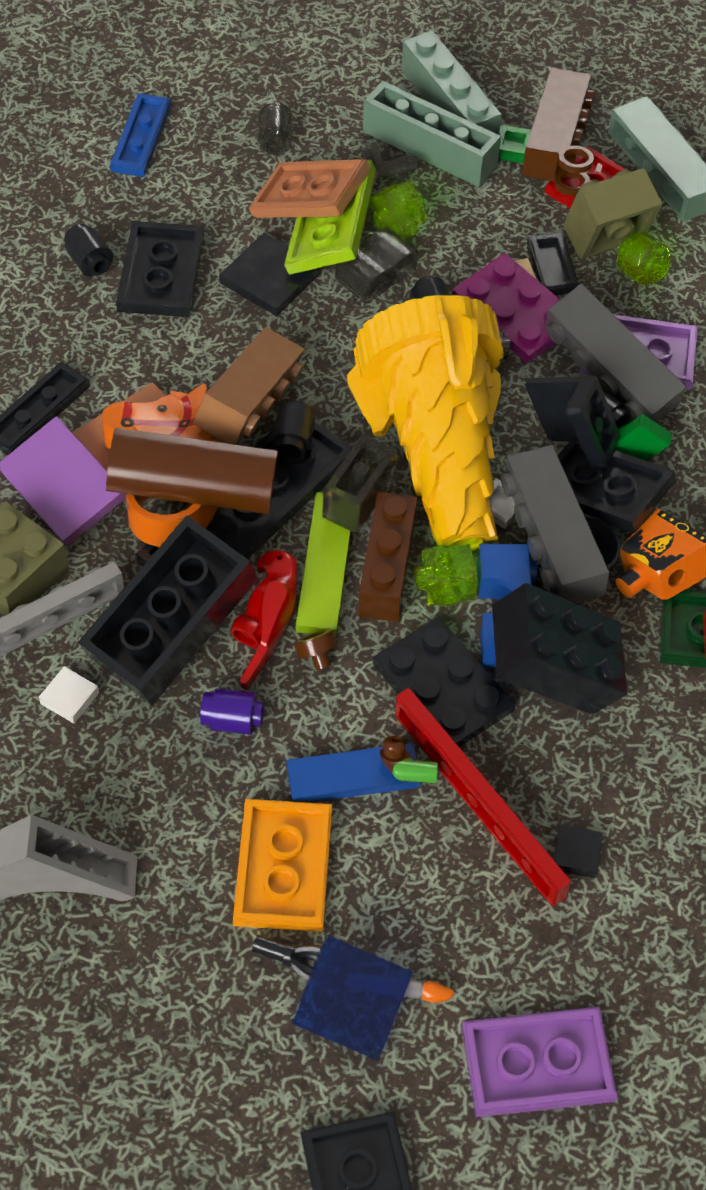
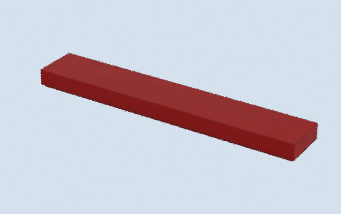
[395,688,571,906]

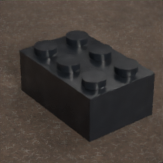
[492,583,628,713]

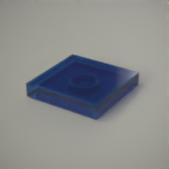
[290,935,413,1061]

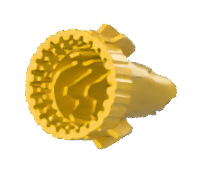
[347,295,504,556]

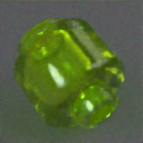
[616,232,670,286]

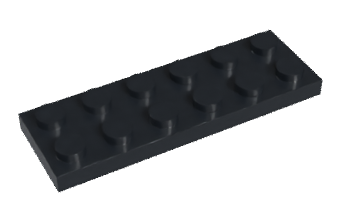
[136,422,355,566]

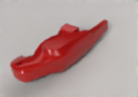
[230,550,298,690]

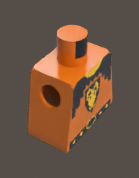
[615,509,706,600]

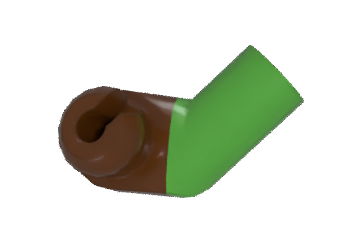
[380,736,438,784]

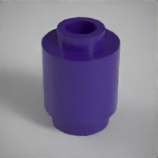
[200,688,264,735]

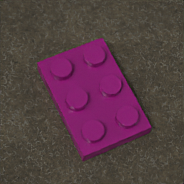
[452,253,560,363]

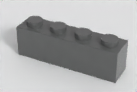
[545,283,686,423]
[501,445,609,603]

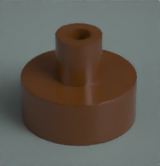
[293,629,338,670]

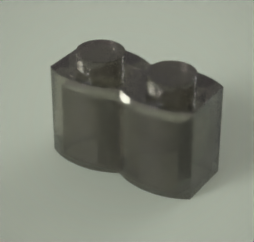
[335,227,418,304]

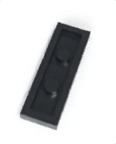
[0,361,90,455]

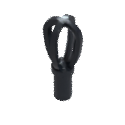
[252,934,349,989]

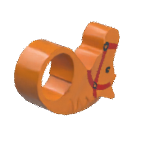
[102,384,221,547]

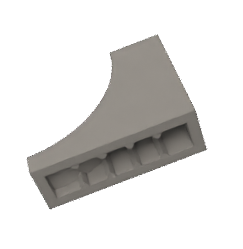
[0,815,138,901]

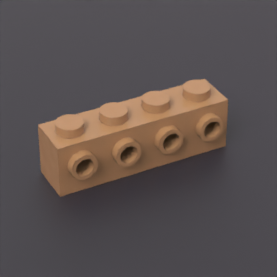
[193,327,305,445]

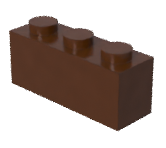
[358,492,417,622]

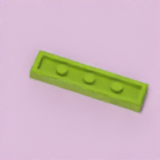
[296,492,355,637]

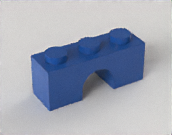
[477,544,537,668]

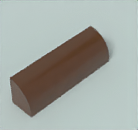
[106,428,278,514]

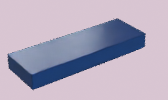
[110,93,171,177]
[286,743,421,803]

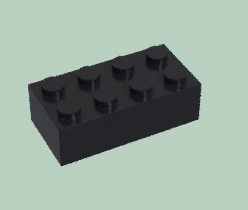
[78,515,258,706]

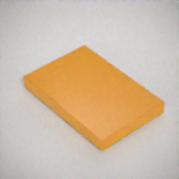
[233,799,332,932]

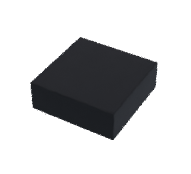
[553,825,603,878]

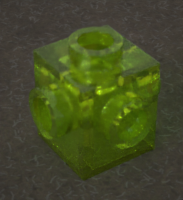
[369,180,429,240]
[414,544,478,606]

